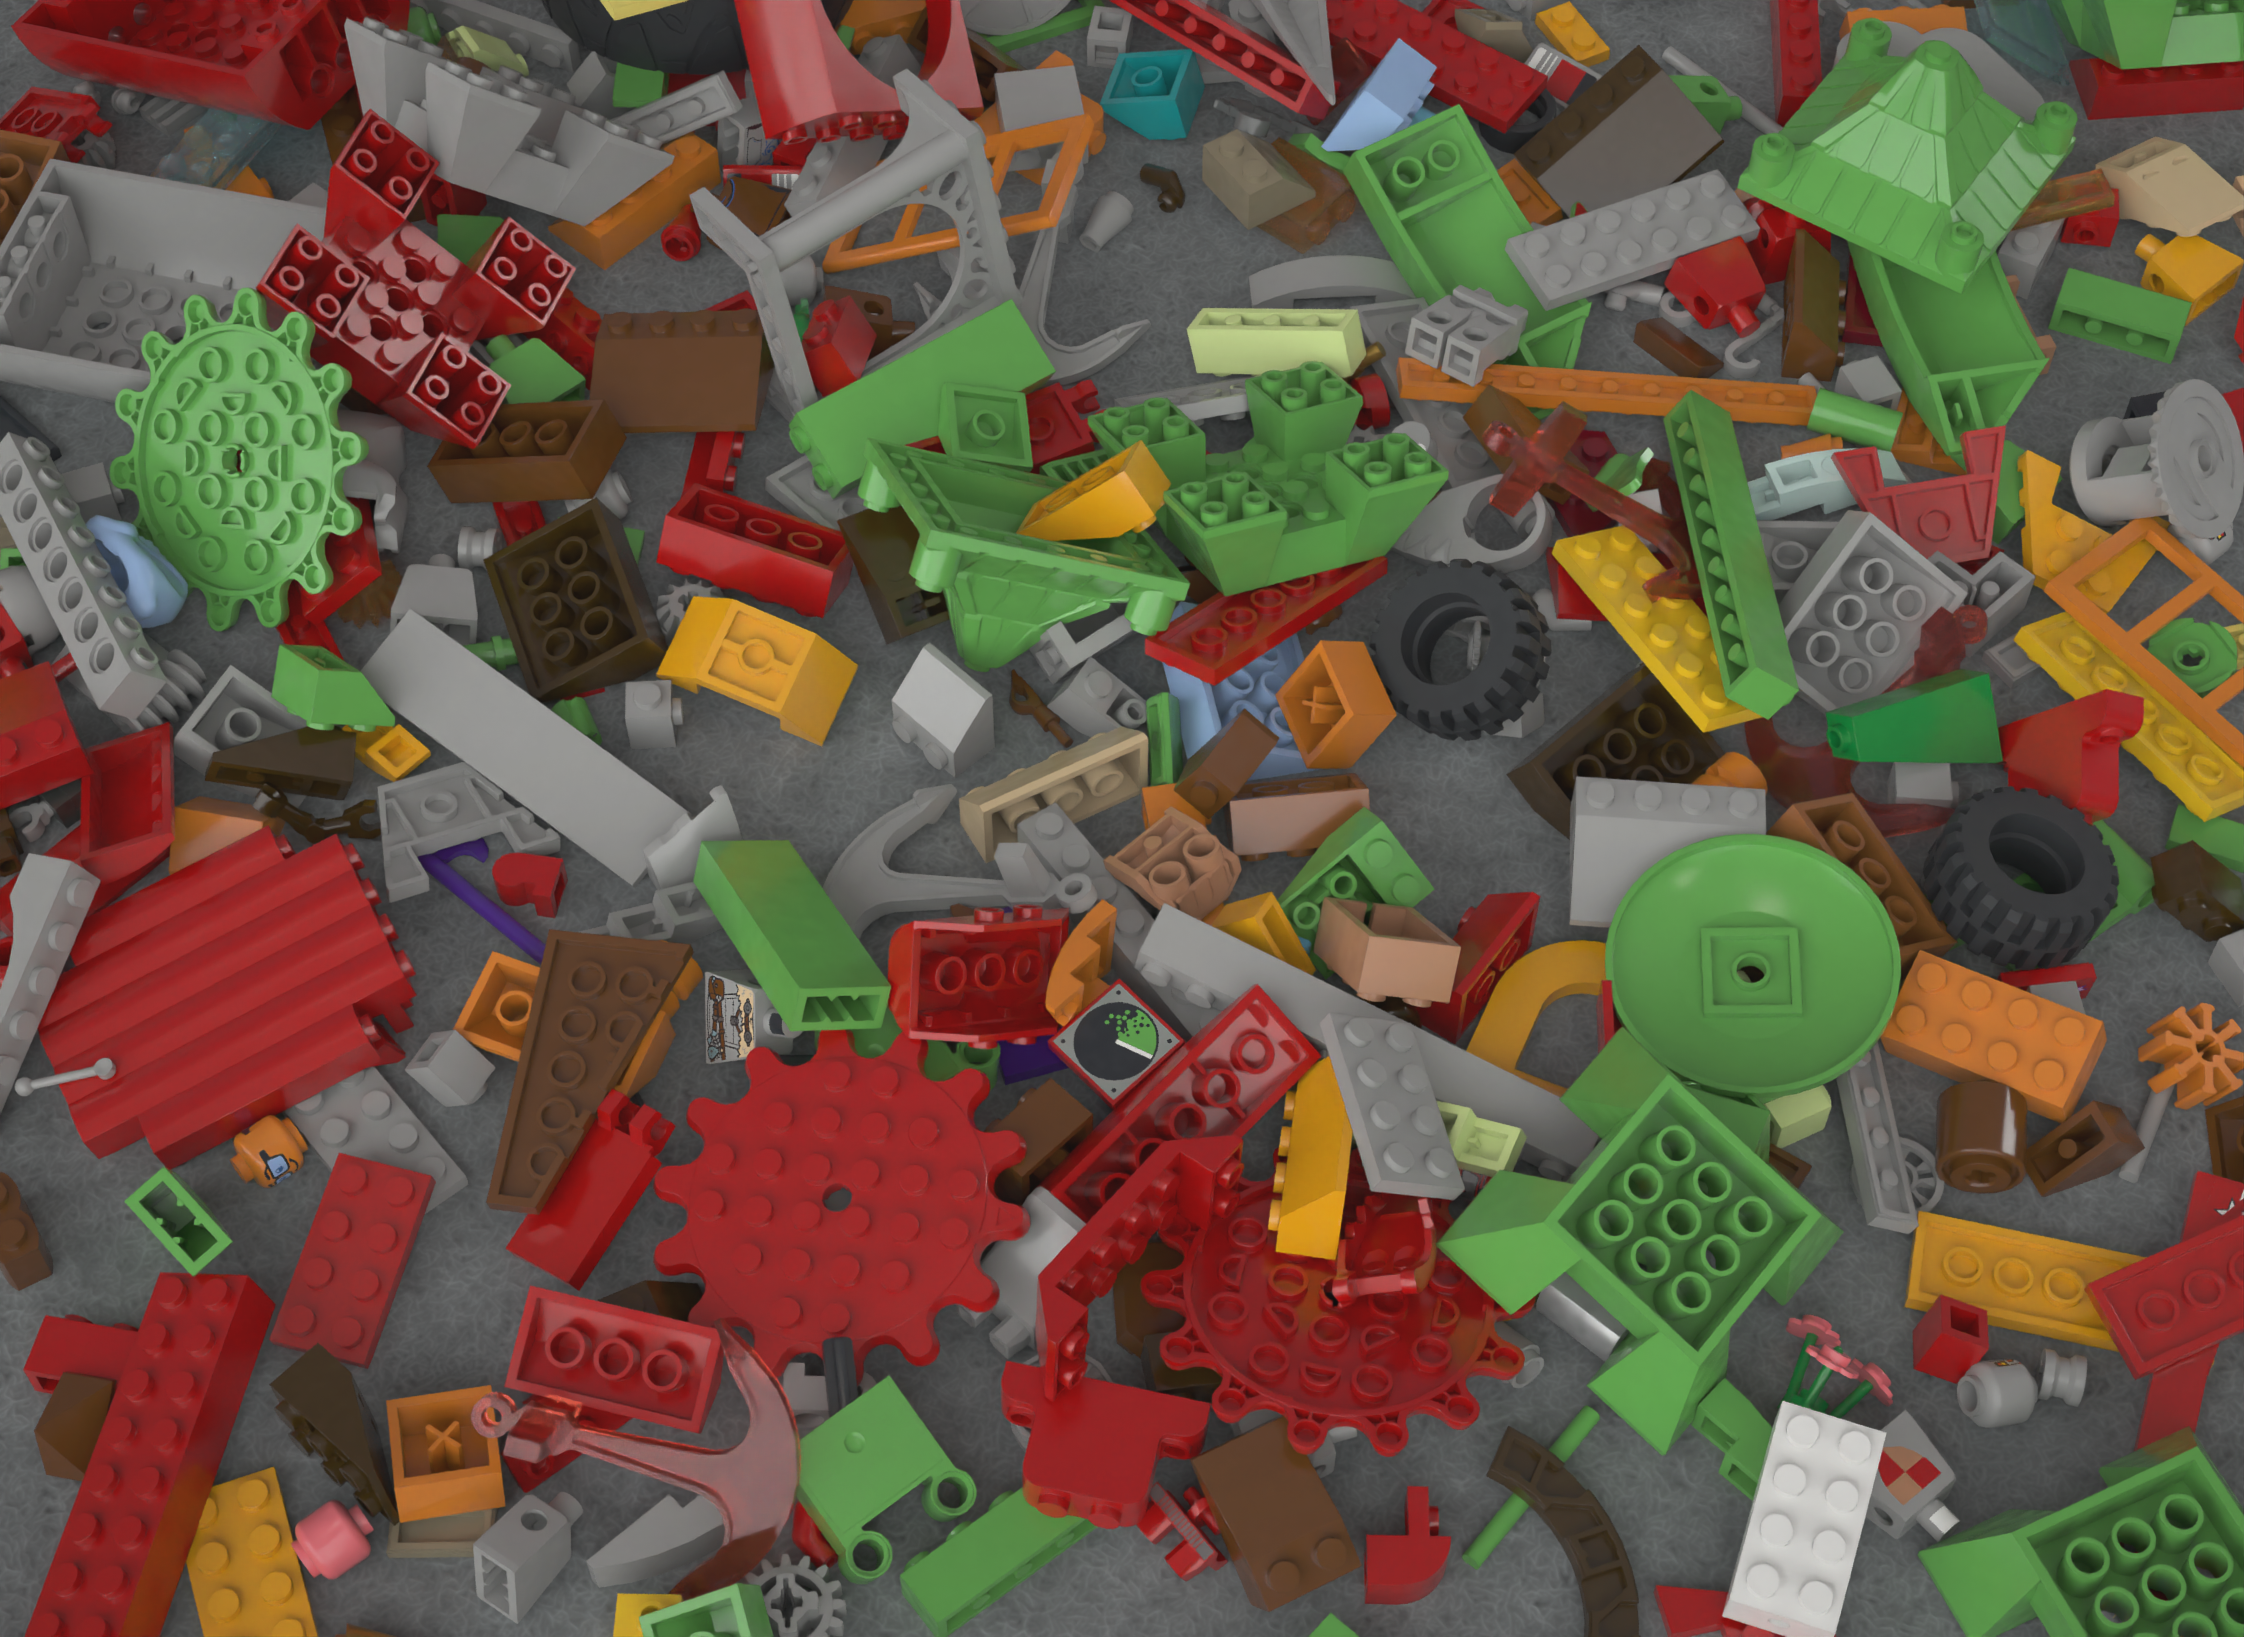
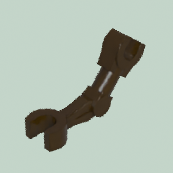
[252,781,381,844]

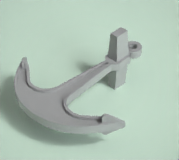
[913,151,1151,388]
[823,784,1098,939]

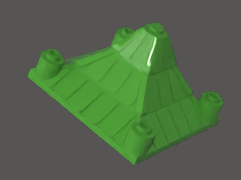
[1737,18,2078,294]
[857,438,1190,672]

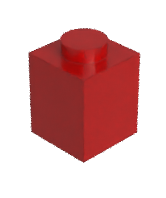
[1912,1294,1989,1384]

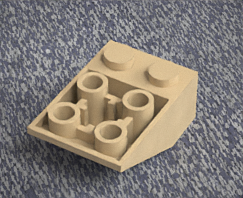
[2095,136,2244,237]

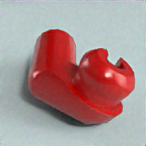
[792,1501,838,1569]

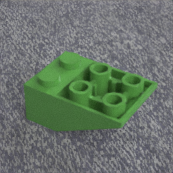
[1277,807,1435,979]

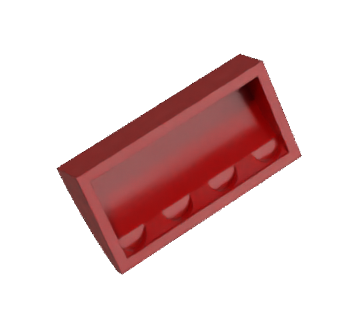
[80,722,175,888]

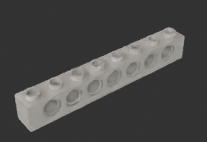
[0,432,167,720]

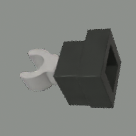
[9,779,81,842]

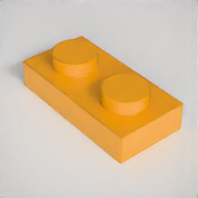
[1535,1,1610,67]

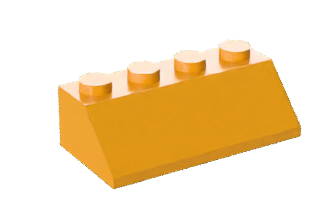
[1268,1056,1353,1260]

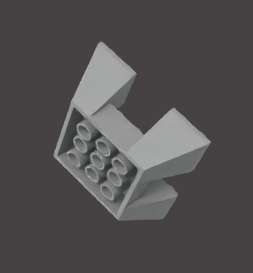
[344,17,675,226]

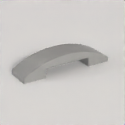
[1249,255,1416,309]

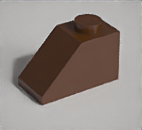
[1174,708,1279,819]
[2027,1100,2145,1197]

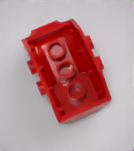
[888,904,1069,1049]

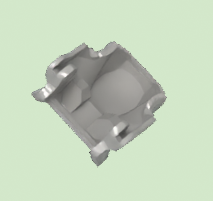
[337,410,410,554]

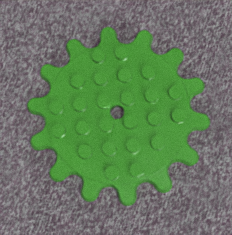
[110,287,369,631]

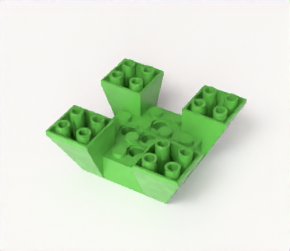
[2046,0,2244,69]
[1088,361,1449,597]
[1436,1027,1844,1456]
[1917,1426,2244,1637]

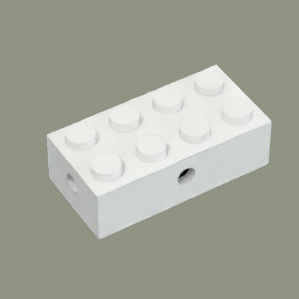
[1722,1401,1886,1637]

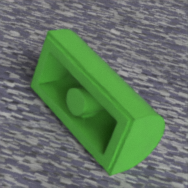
[1806,388,1903,451]

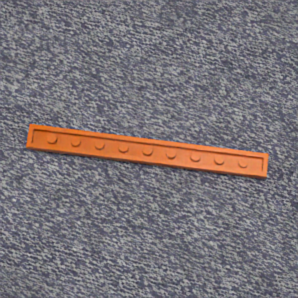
[1396,357,1817,426]

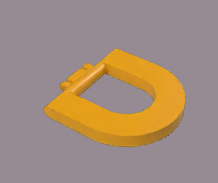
[1466,940,1606,1098]

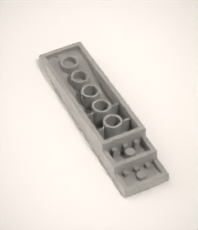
[361,609,692,888]

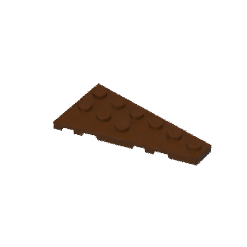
[486,929,694,1215]

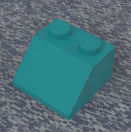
[1100,49,1205,140]

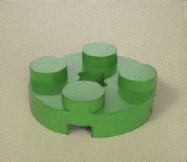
[2147,618,2238,699]

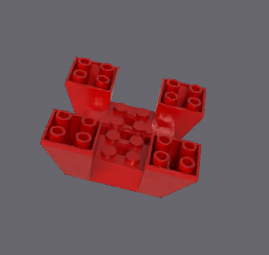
[256,109,576,449]

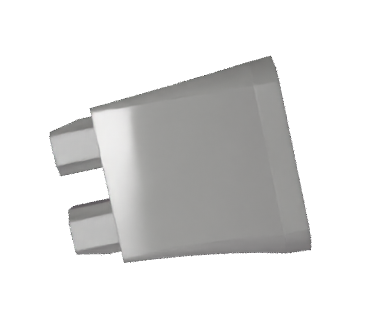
[956,1186,1098,1359]

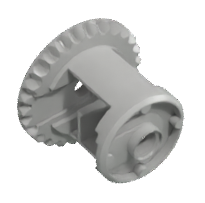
[2069,379,2244,539]

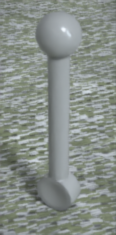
[14,1058,116,1096]

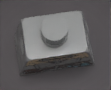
[705,968,802,1064]

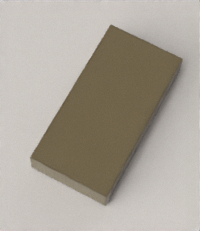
[386,1508,498,1558]

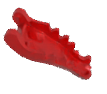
[1332,1192,1437,1302]

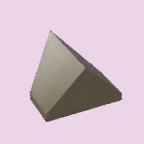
[1455,9,1533,63]

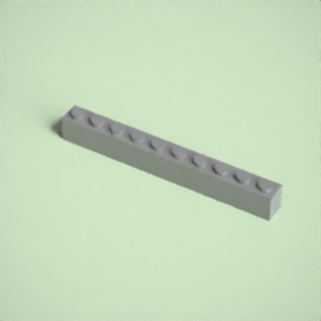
[1134,903,1599,1181]

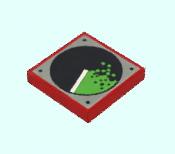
[1047,979,1186,1110]

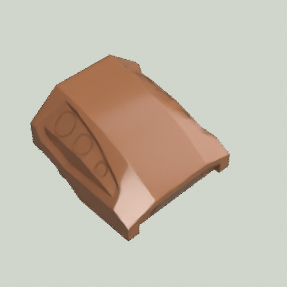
[1103,806,1242,920]

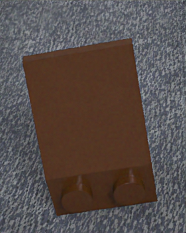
[1189,1415,1362,1612]

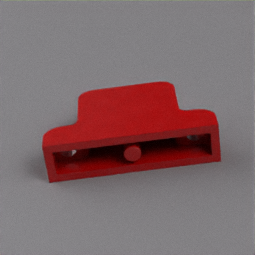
[1996,689,2144,826]
[1001,1360,1211,1529]

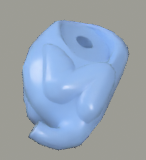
[86,515,188,628]

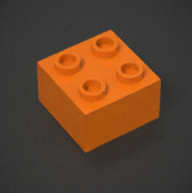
[1275,640,1397,769]
[386,1385,506,1523]

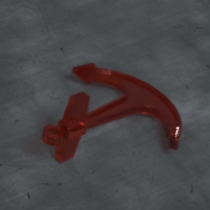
[1482,401,1703,603]
[1744,605,1988,838]
[471,1318,801,1601]

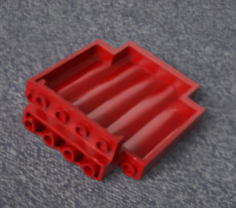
[37,825,417,1170]

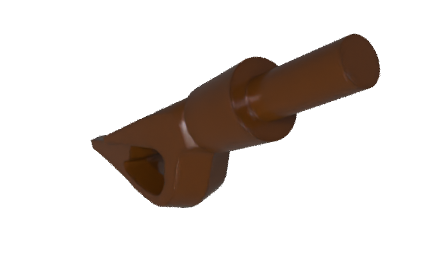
[1009,669,1073,748]

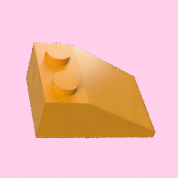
[1016,440,1171,541]

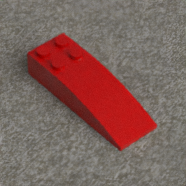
[1036,984,1321,1223]

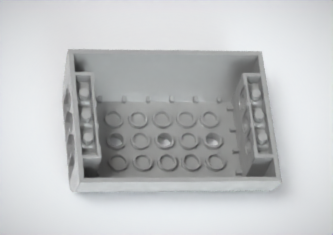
[0,159,326,403]

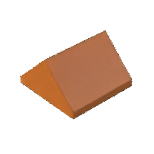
[168,796,286,875]

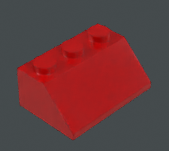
[1416,892,1541,1044]

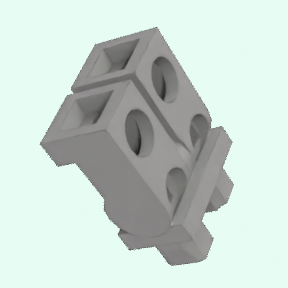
[1405,285,1528,387]

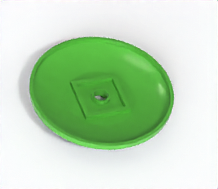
[1605,834,1901,1099]

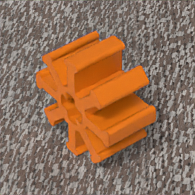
[2138,1003,2244,1110]

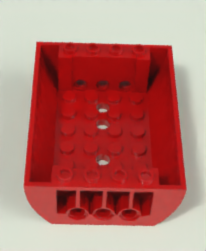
[11,0,410,130]

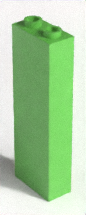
[788,299,1056,500]
[693,840,891,1031]

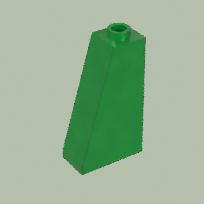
[1825,669,2003,764]

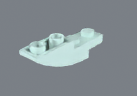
[1747,448,1907,521]

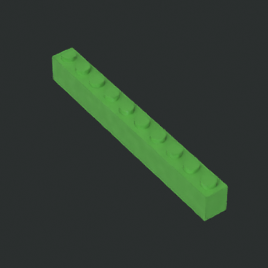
[1663,390,1799,720]

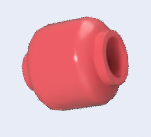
[291,1500,374,1580]

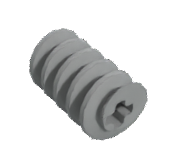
[107,649,206,735]

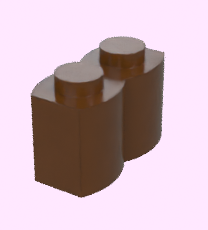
[0,1172,53,1291]

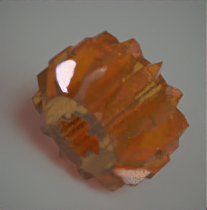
[336,560,403,629]

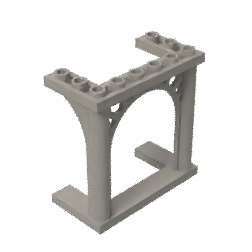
[689,68,1023,423]

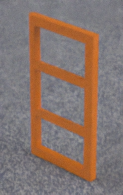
[822,113,1095,274]
[2044,517,2244,768]

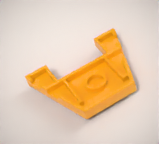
[2017,450,2171,614]

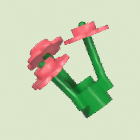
[1777,1315,1893,1419]

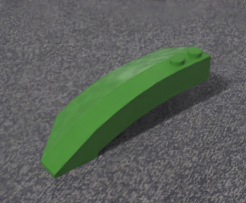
[1343,104,1592,421]
[1847,240,2050,456]

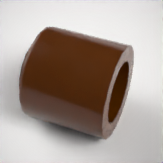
[1935,1081,2028,1194]

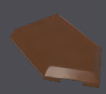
[1113,1242,1186,1359]

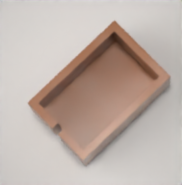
[1313,897,1461,1007]

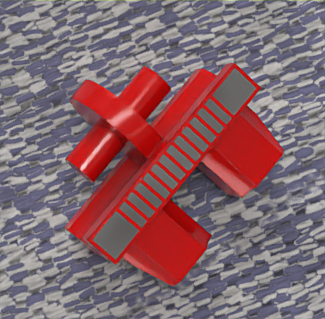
[1136,1482,1228,1582]

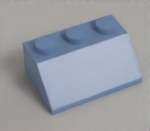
[1321,38,1437,152]

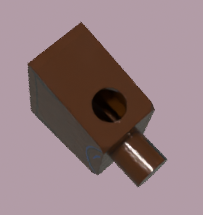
[691,176,792,250]

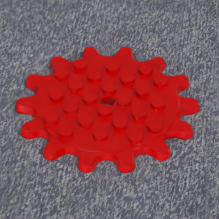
[653,1029,1031,1386]
[1140,1147,1535,1457]

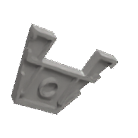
[377,762,560,903]

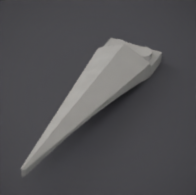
[1251,0,1336,105]

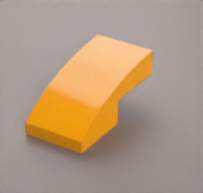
[342,724,431,782]

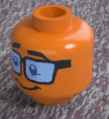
[230,1115,308,1188]

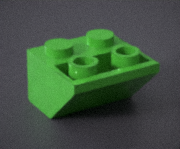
[271,644,395,732]

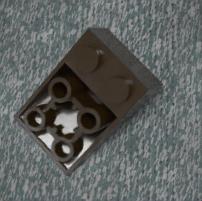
[837,504,950,644]
[269,1343,400,1526]

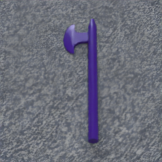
[417,837,546,965]

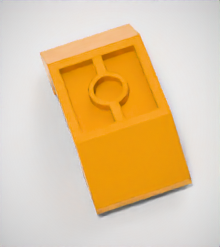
[656,596,858,746]

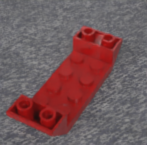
[1035,1135,1244,1402]

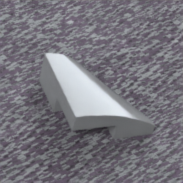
[643,785,743,890]

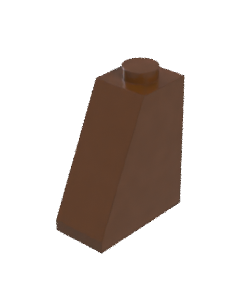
[1462,385,1590,505]

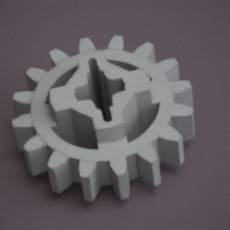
[744,1554,847,1637]

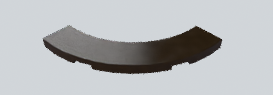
[1486,1426,1641,1637]

